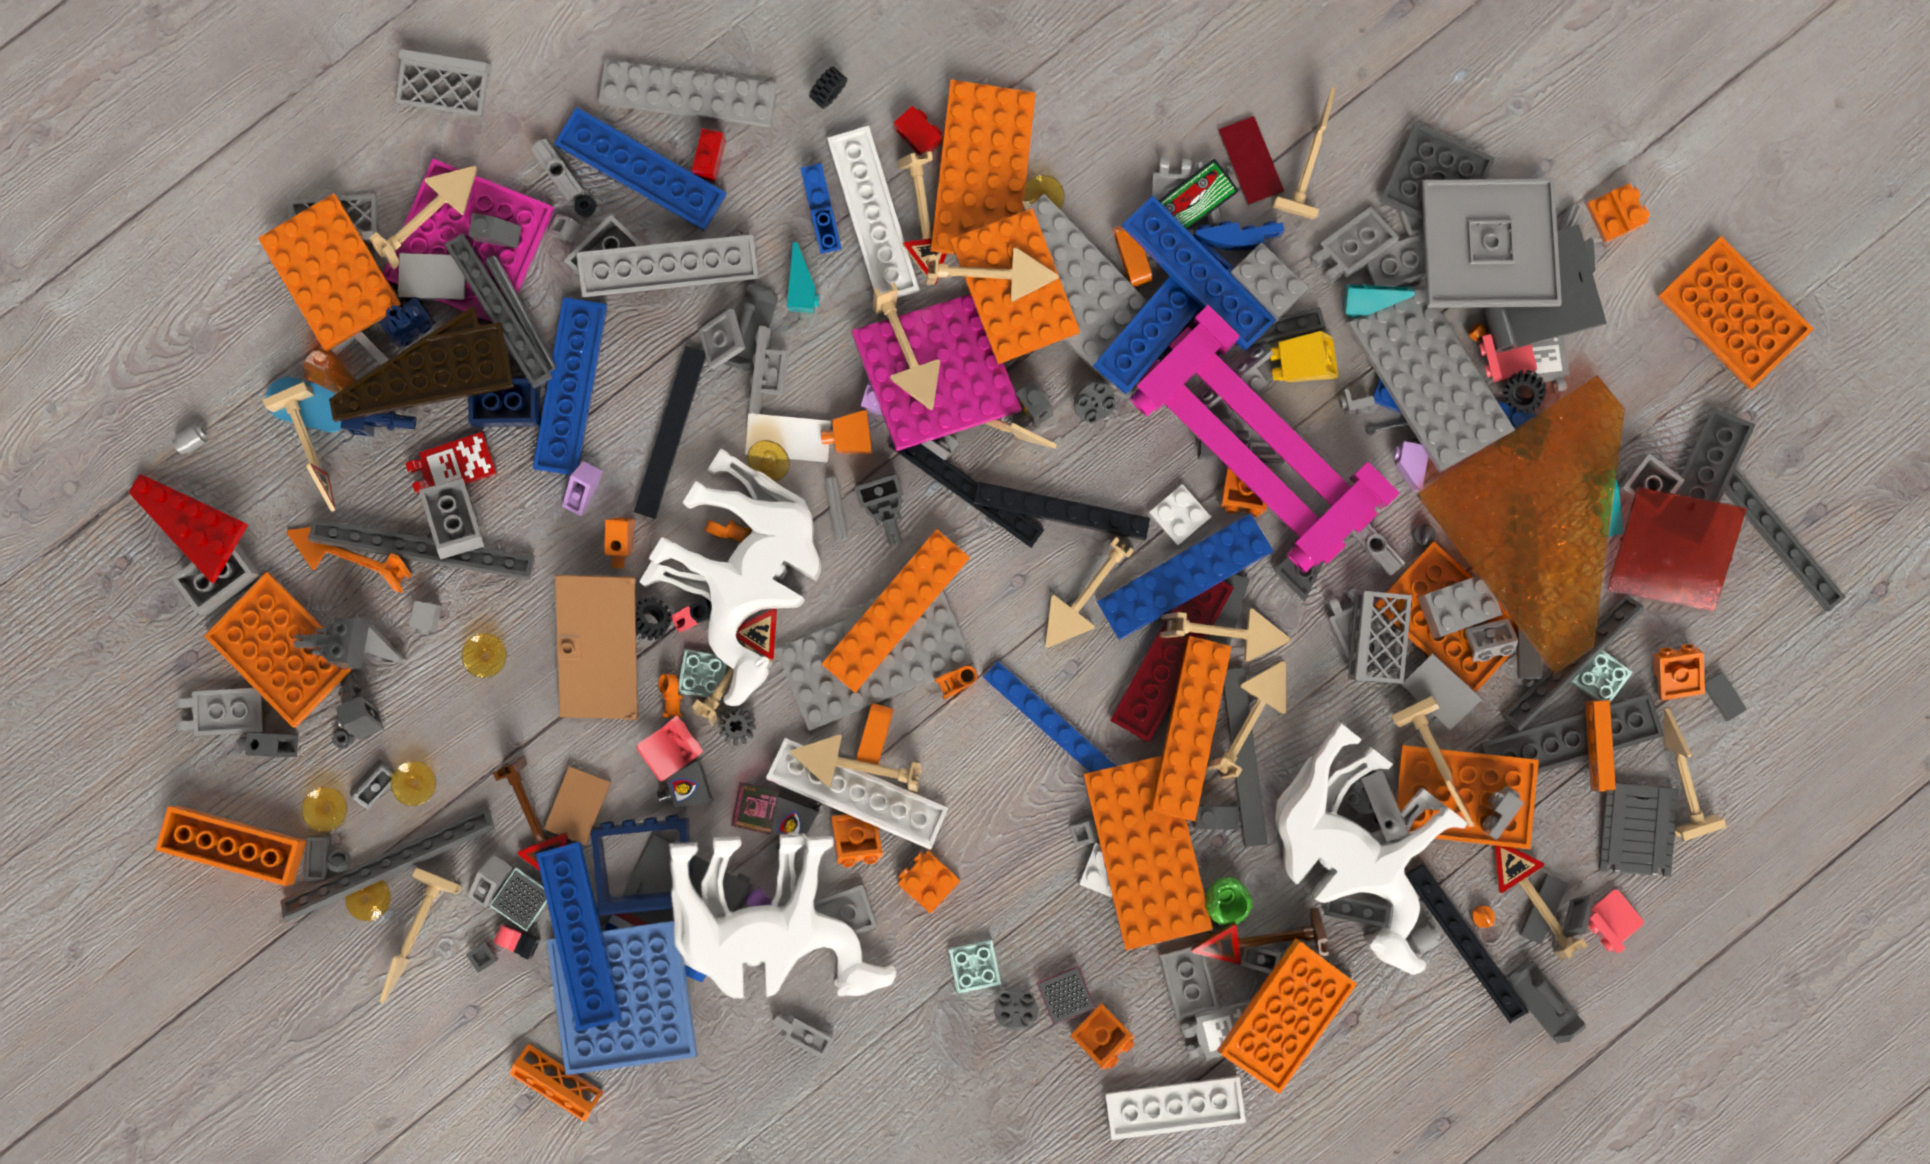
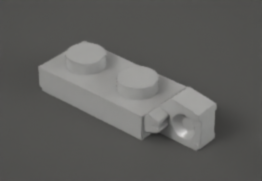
[772,1014,834,1059]

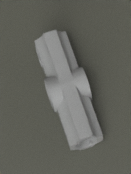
[531,138,585,203]
[1351,523,1405,576]

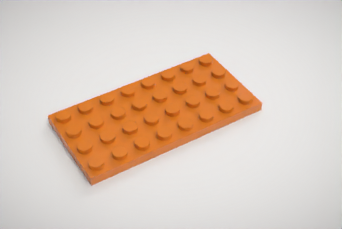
[930,79,1036,255]
[1083,755,1213,950]

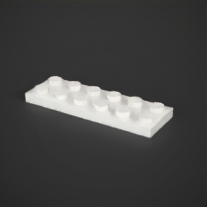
[1105,1076,1246,1140]

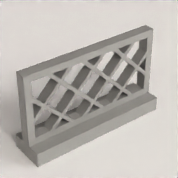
[396,49,492,117]
[288,194,378,249]
[1348,590,1412,684]

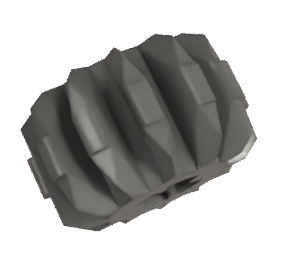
[718,707,757,745]

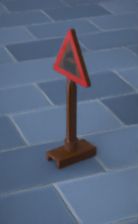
[493,756,568,871]
[1191,907,1329,965]

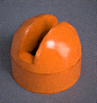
[1467,322,1487,342]

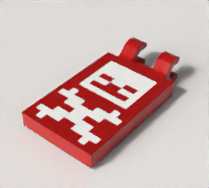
[405,432,498,494]

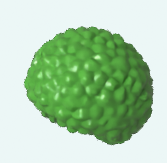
[1205,877,1253,926]

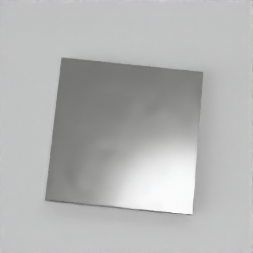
[1421,178,1562,308]

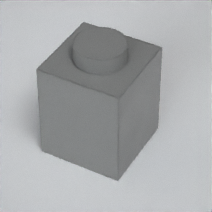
[409,601,442,635]

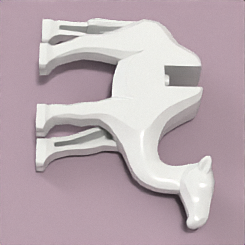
[639,449,821,706]
[1275,721,1468,974]
[670,833,896,998]

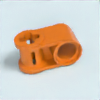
[934,666,978,700]

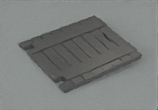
[1599,783,1679,877]

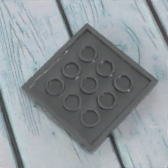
[1379,123,1495,221]

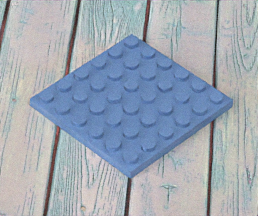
[547,920,698,1075]

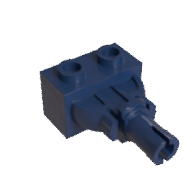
[379,297,436,347]
[341,411,417,437]

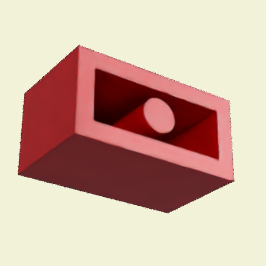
[893,105,942,156]
[692,128,726,182]

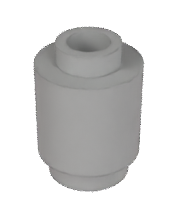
[172,424,208,455]
[1406,925,1441,955]

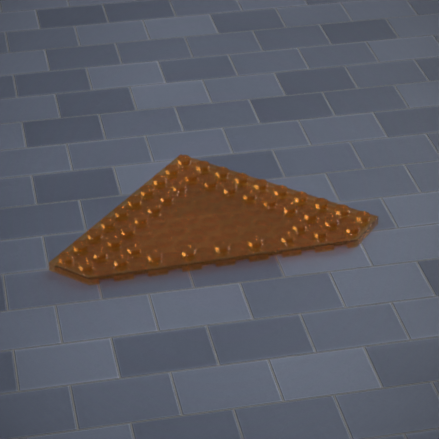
[1417,375,1625,674]

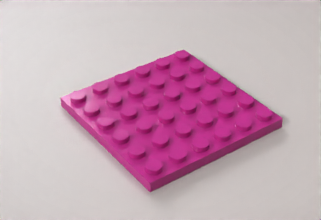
[383,158,555,323]
[851,294,1022,451]

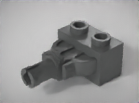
[854,473,904,545]
[294,618,369,669]
[336,671,384,740]

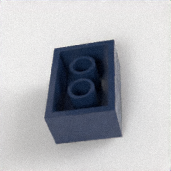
[468,379,541,427]

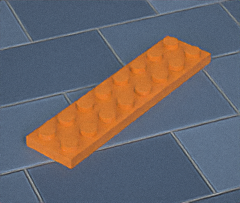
[822,529,970,693]
[1150,636,1232,821]

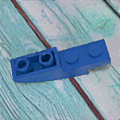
[800,163,842,254]
[1193,221,1285,251]

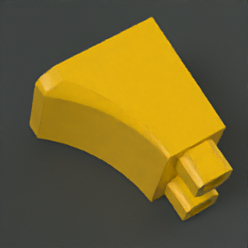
[1270,331,1338,383]

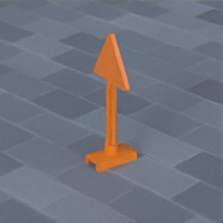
[287,527,412,593]

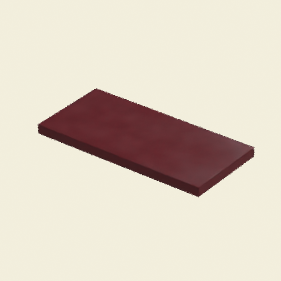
[1218,116,1285,205]

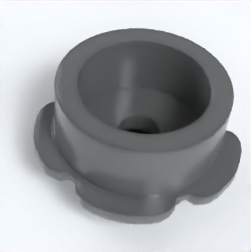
[332,728,354,749]

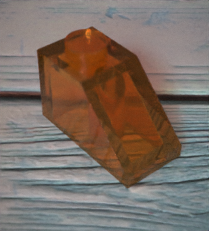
[304,347,355,394]

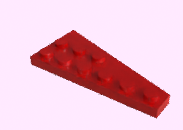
[128,474,248,583]

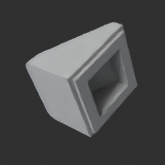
[547,213,580,243]
[1069,818,1099,847]

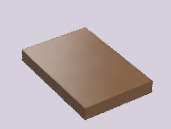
[544,766,611,845]

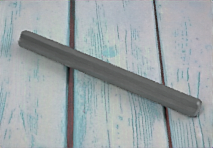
[486,255,556,372]

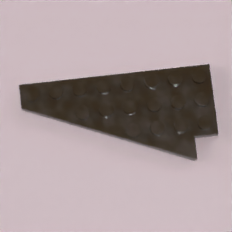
[329,307,514,422]

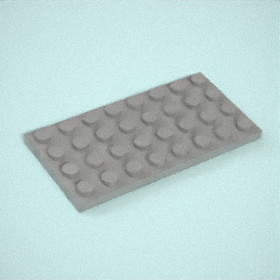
[1028,194,1148,381]
[1347,283,1515,473]
[776,591,973,731]

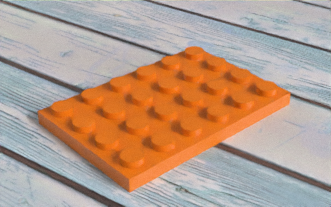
[258,193,403,352]
[950,208,1080,365]
[1657,236,1814,390]
[1373,541,1516,692]
[204,572,352,728]
[1396,745,1539,849]
[1217,938,1357,1095]

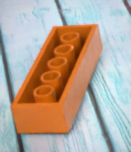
[155,805,306,886]

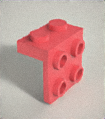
[1480,334,1537,383]
[636,716,704,781]
[1588,889,1644,953]

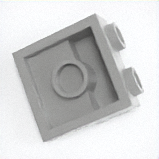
[1482,786,1524,839]

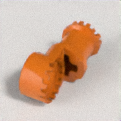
[704,520,751,543]
[658,674,683,717]

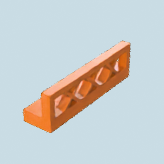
[1585,700,1616,792]
[509,1044,604,1122]

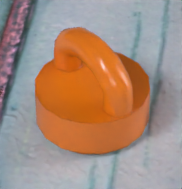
[1471,905,1495,928]

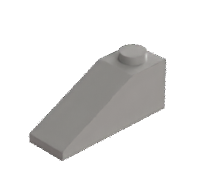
[345,615,407,664]

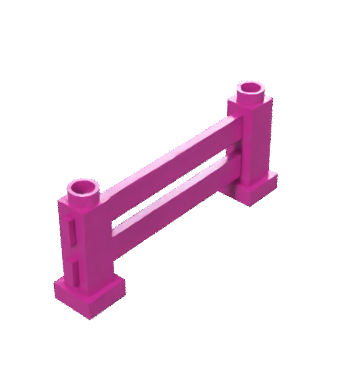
[1129,305,1400,573]

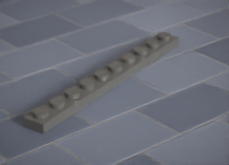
[308,518,535,580]
[280,807,495,922]

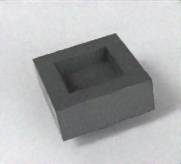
[466,941,499,973]

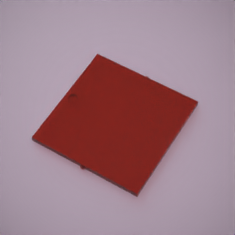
[1607,487,1747,611]

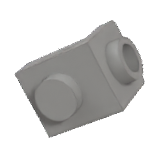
[1339,389,1375,415]

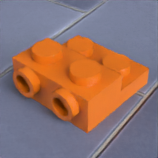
[1586,183,1650,243]
[1220,467,1272,517]
[1653,644,1705,701]
[831,814,883,867]
[898,850,961,914]
[1070,1003,1136,1070]

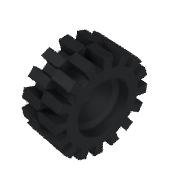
[809,66,847,109]
[1503,370,1547,413]
[636,597,672,641]

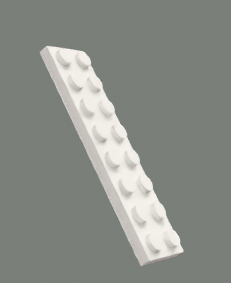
[827,126,919,298]
[766,738,948,850]

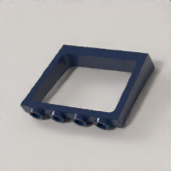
[591,815,691,916]

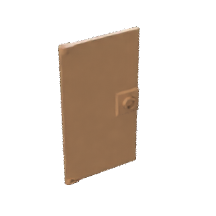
[555,575,638,720]

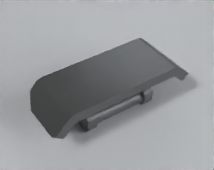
[723,284,778,370]
[1508,959,1586,1043]

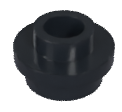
[574,195,596,217]

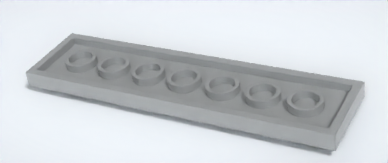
[599,60,777,127]
[576,234,758,297]

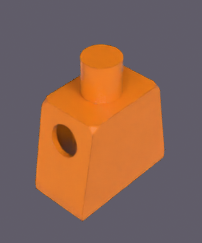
[821,410,872,455]
[605,517,635,568]

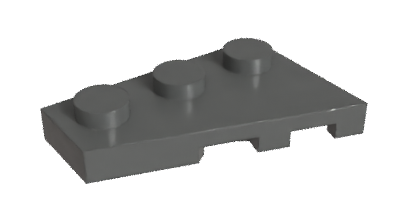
[1273,556,1324,602]

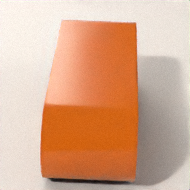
[1113,226,1153,287]
[856,703,894,765]

